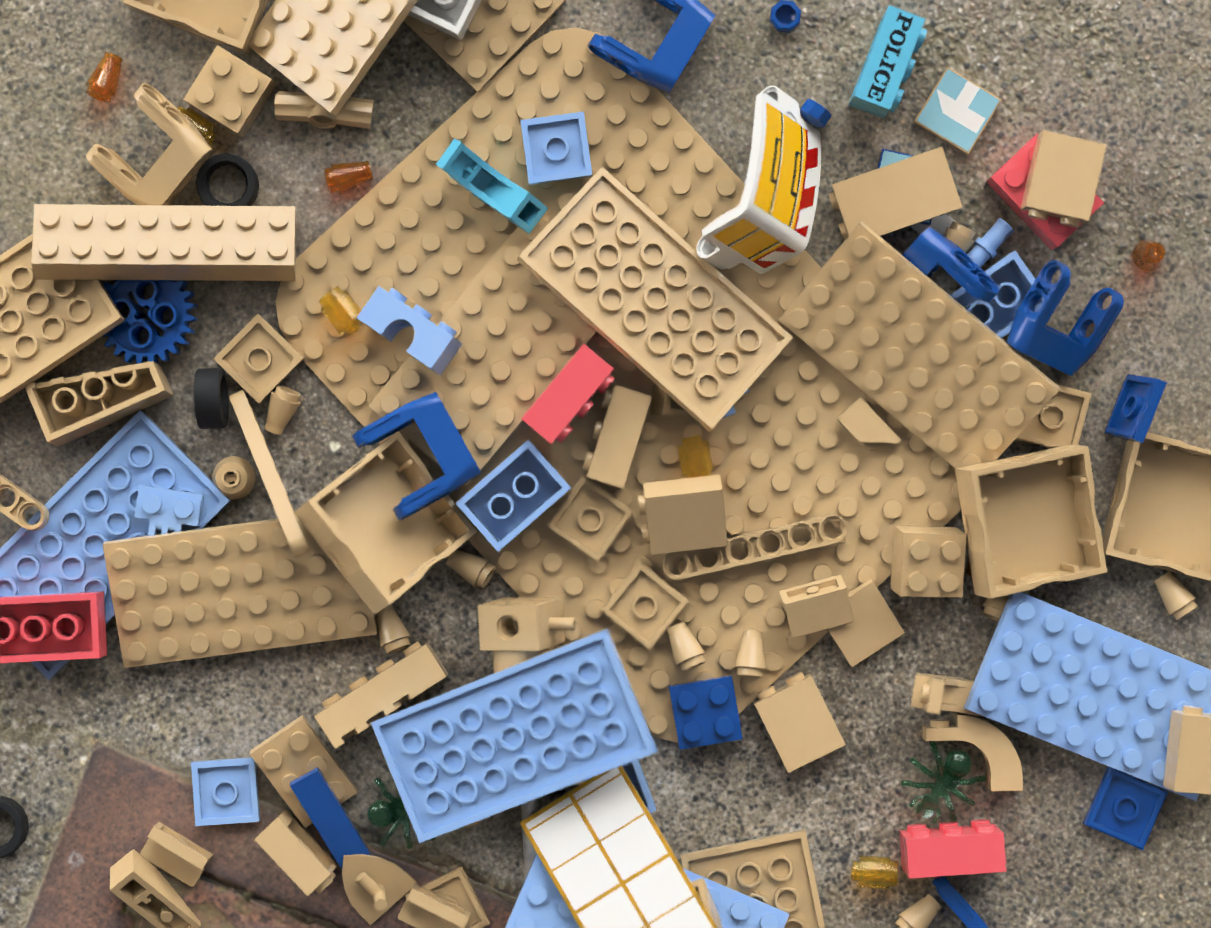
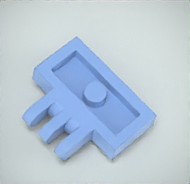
[134,485,204,536]

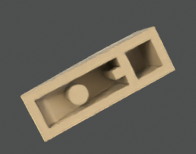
[110,849,201,928]

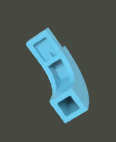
[436,139,548,234]

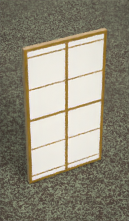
[520,766,718,928]

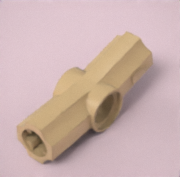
[274,91,374,129]

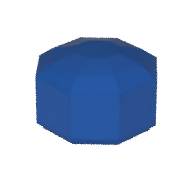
[770,0,801,33]
[800,99,831,128]

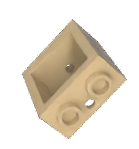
[254,809,338,896]

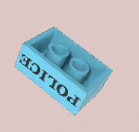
[848,5,927,119]

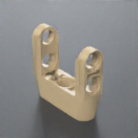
[86,83,212,205]

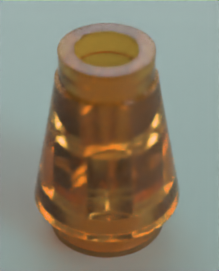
[86,52,123,103]
[324,161,373,195]
[1132,239,1165,271]

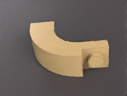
[910,673,983,717]
[922,712,1023,791]

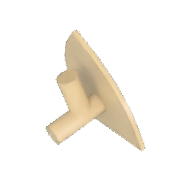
[342,854,417,925]

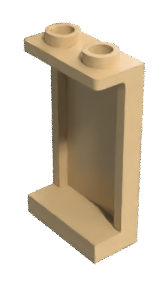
[828,146,963,241]

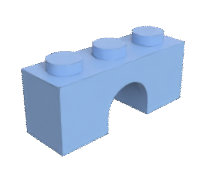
[357,286,462,376]

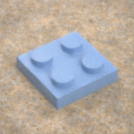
[520,112,593,185]
[191,757,261,826]

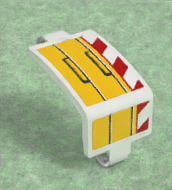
[696,85,821,274]

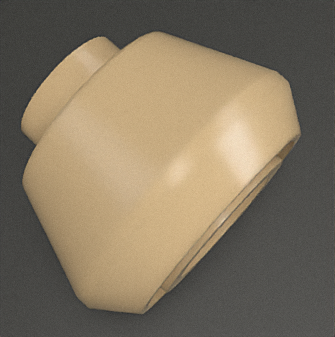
[212,456,256,500]

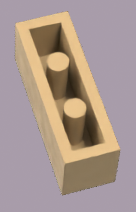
[583,385,652,489]

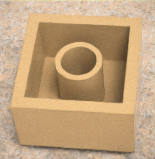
[183,45,277,138]
[890,526,967,598]

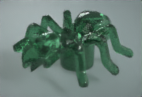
[901,741,986,824]
[367,778,435,849]

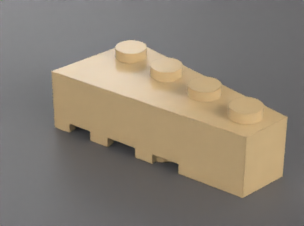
[25,361,174,447]
[314,641,448,749]

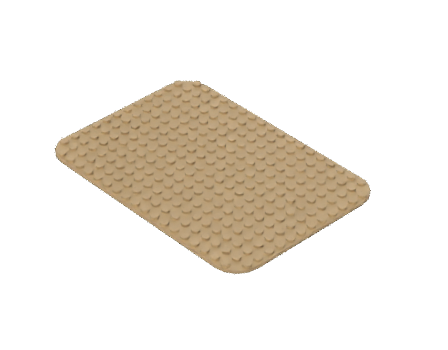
[275,27,961,743]

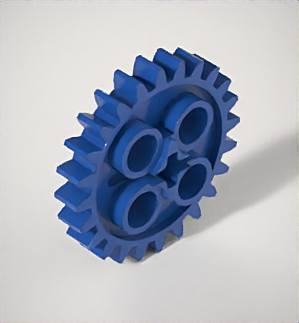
[101,280,199,364]

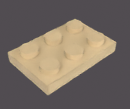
[250,715,358,828]

